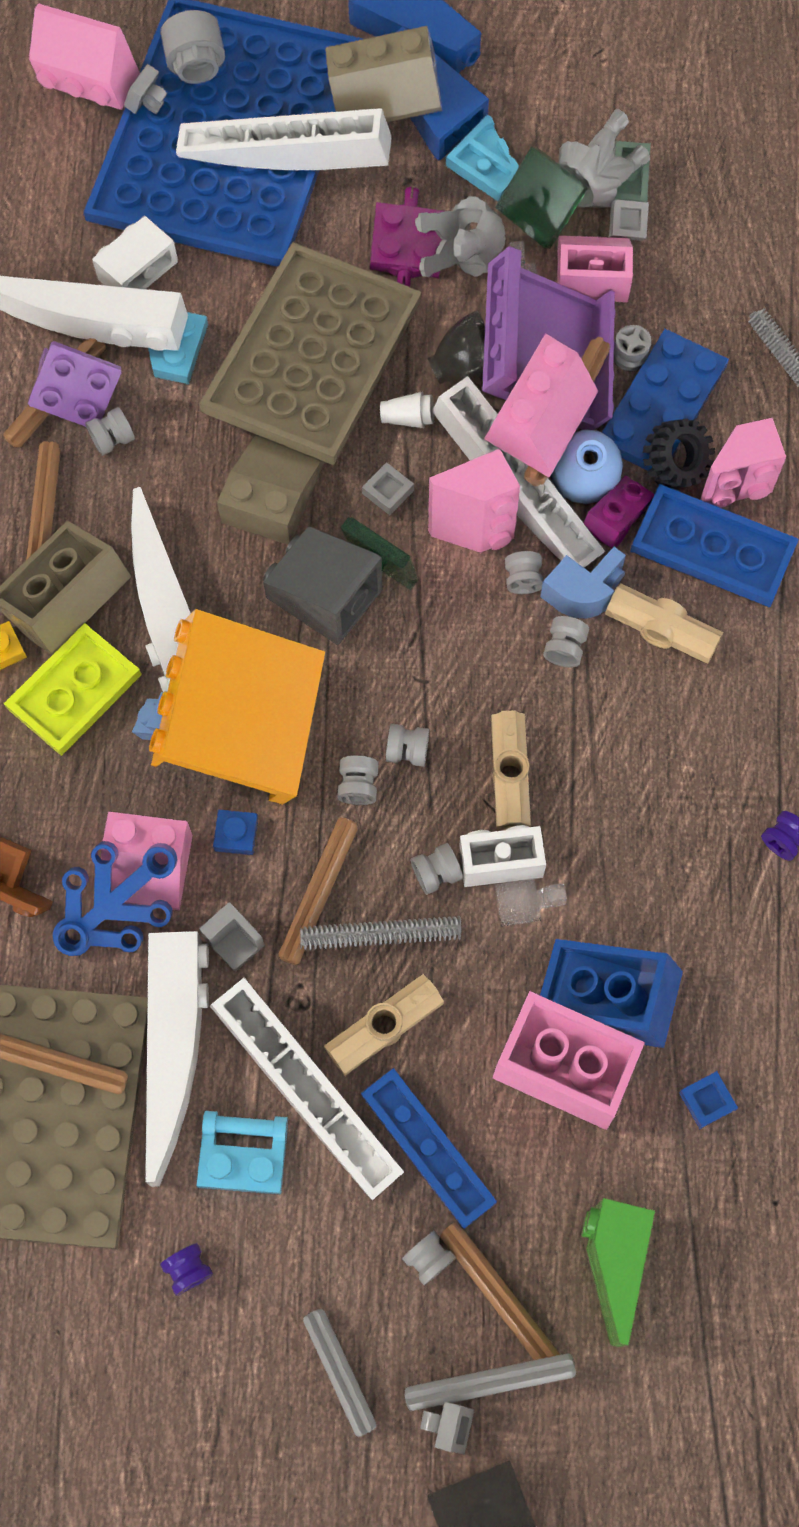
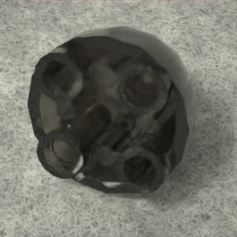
[428,310,485,386]

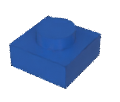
[213,809,258,855]
[679,1071,738,1129]

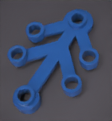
[53,841,177,956]

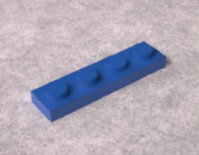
[361,1068,497,1229]

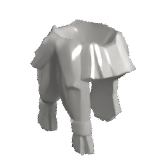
[555,109,650,208]
[415,196,506,277]

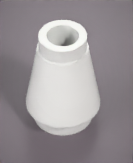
[380,392,434,428]

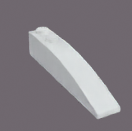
[176,108,392,170]
[0,276,188,351]
[432,376,605,568]
[131,487,191,692]
[146,931,209,1187]
[210,978,404,1200]

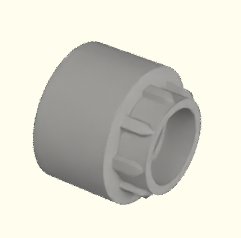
[161,10,225,84]

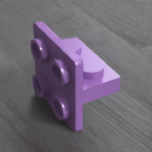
[28,341,122,427]

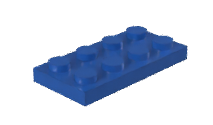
[602,329,729,471]
[630,484,799,608]

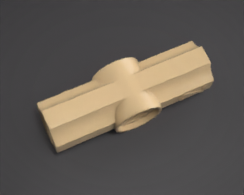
[605,583,724,664]
[491,710,531,831]
[324,974,444,1076]

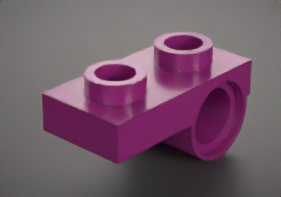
[584,475,655,549]

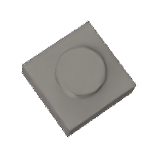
[609,199,649,241]
[362,462,414,515]

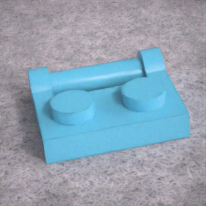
[196,1111,288,1195]

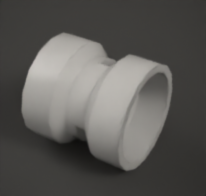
[85,407,135,456]
[543,616,589,668]
[386,724,430,767]
[337,756,379,805]
[410,843,463,895]

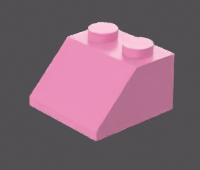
[101,812,193,911]

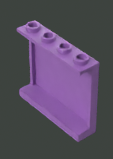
[482,246,616,430]

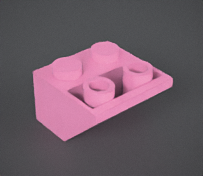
[557,236,633,302]
[700,418,786,508]

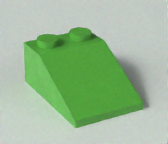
[581,1198,655,1347]

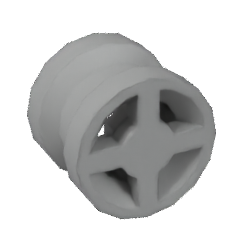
[614,325,652,372]
[505,551,544,594]
[402,1231,456,1286]

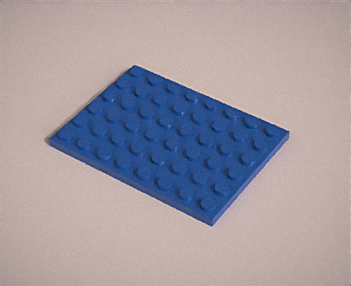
[83,0,363,267]

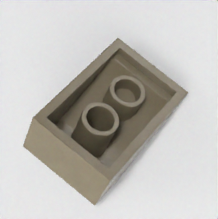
[217,435,325,545]

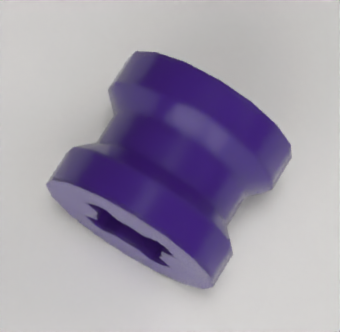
[761,811,799,861]
[160,1243,213,1296]

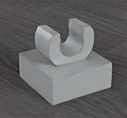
[124,64,167,114]
[420,1402,474,1455]

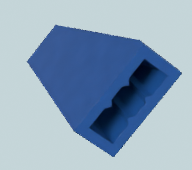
[348,0,481,73]
[396,27,489,161]

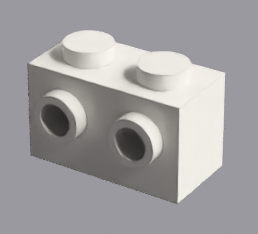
[92,216,178,289]
[459,825,546,887]

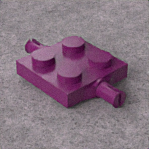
[369,187,444,287]

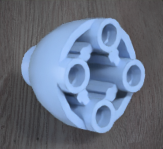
[551,429,623,504]

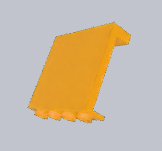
[149,609,325,805]

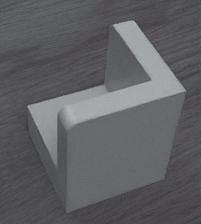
[199,902,265,971]

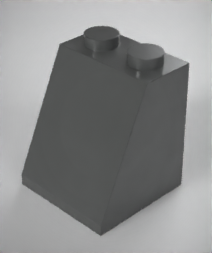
[263,526,383,646]

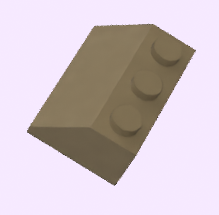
[325,26,442,122]
[0,520,132,655]

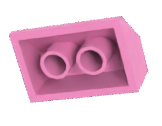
[29,4,140,110]
[484,333,598,477]
[428,448,520,553]
[493,991,645,1130]

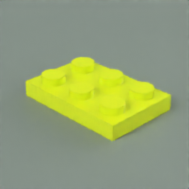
[4,623,142,756]

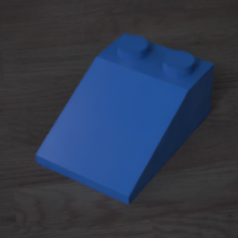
[540,939,683,1048]

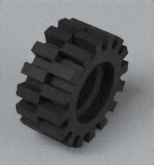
[643,419,715,488]

